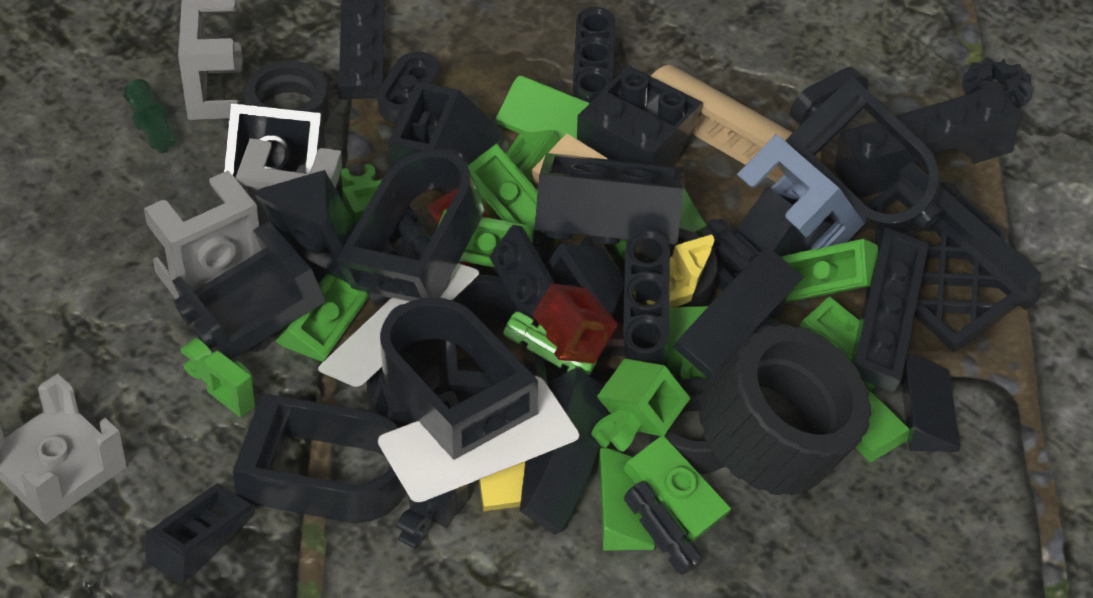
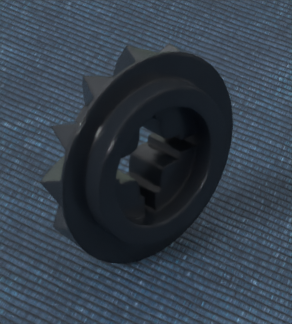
[962,57,1033,109]

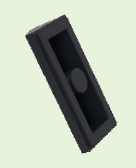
[901,354,960,452]

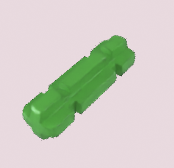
[504,312,598,376]

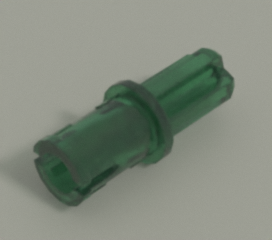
[123,79,176,153]

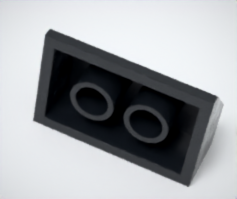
[534,153,685,245]

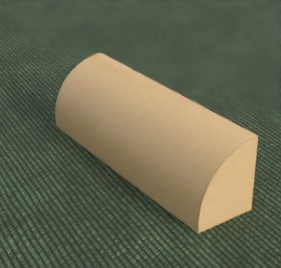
[651,65,821,182]

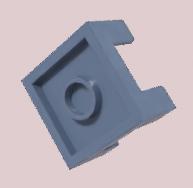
[737,134,865,250]

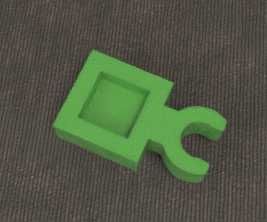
[341,164,382,225]
[180,338,255,418]

